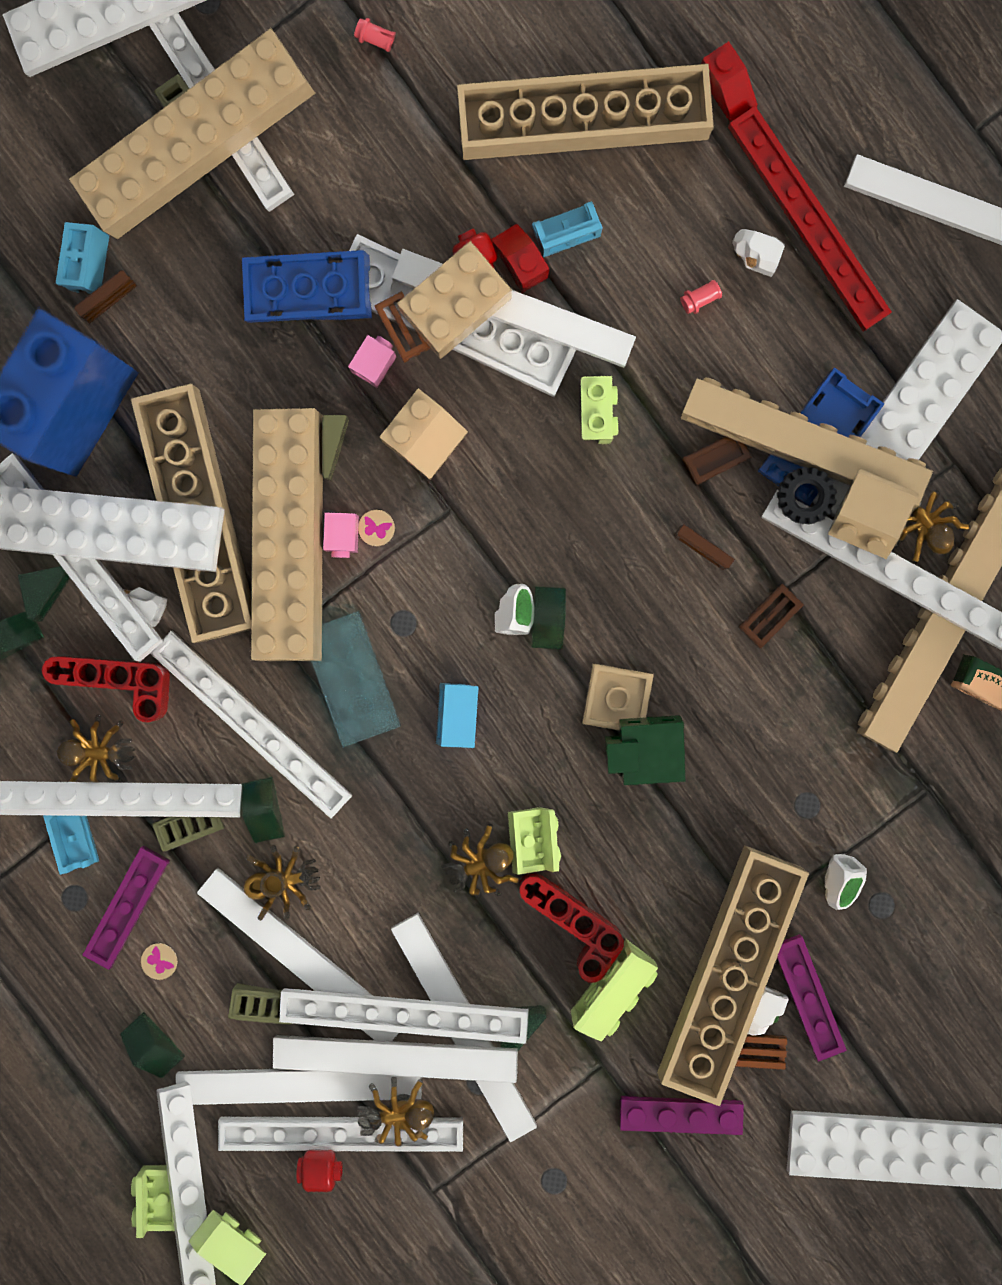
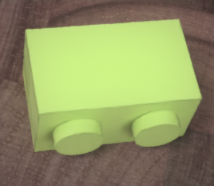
[189,1210,266,1285]

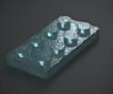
[311,611,401,747]

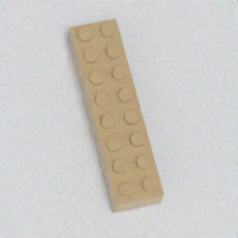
[69,28,315,239]
[457,64,714,160]
[131,384,252,643]
[251,408,323,661]
[657,845,809,1106]

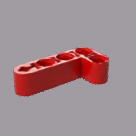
[42,656,170,723]
[519,872,624,983]

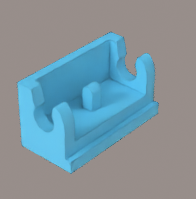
[532,201,603,257]
[56,222,109,294]
[436,683,478,748]
[43,815,99,875]

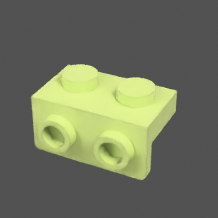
[581,376,618,444]
[508,807,561,875]
[131,1165,175,1238]

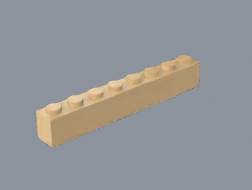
[681,377,933,509]

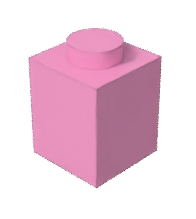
[348,335,396,388]
[323,513,359,558]

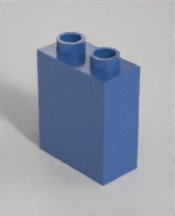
[0,309,139,477]

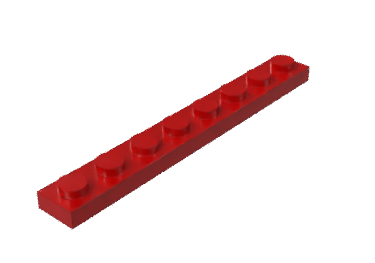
[728,106,892,332]

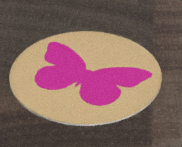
[358,510,395,546]
[141,943,177,980]

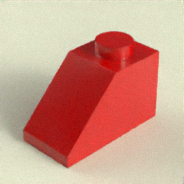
[701,41,758,122]
[491,224,549,293]

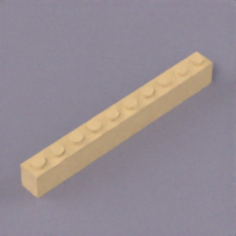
[857,468,1002,753]

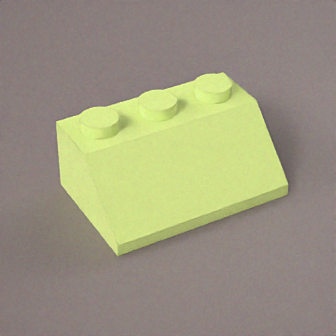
[571,939,658,1042]

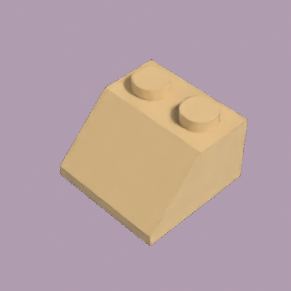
[380,388,468,480]
[828,469,920,559]

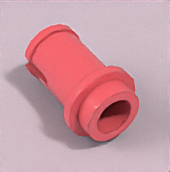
[354,18,396,52]
[680,280,722,314]

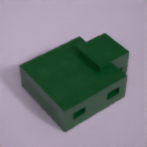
[605,715,686,785]

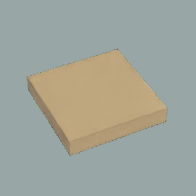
[582,664,654,730]

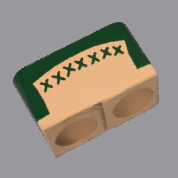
[951,655,1002,711]

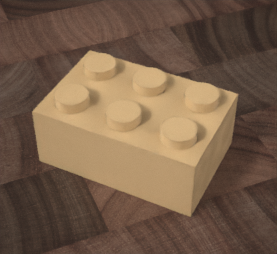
[397,241,512,359]

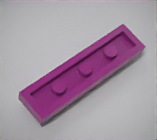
[82,846,170,970]
[777,934,847,1062]
[619,1096,744,1135]

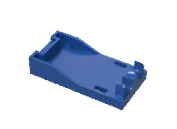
[242,250,372,323]
[758,368,884,506]

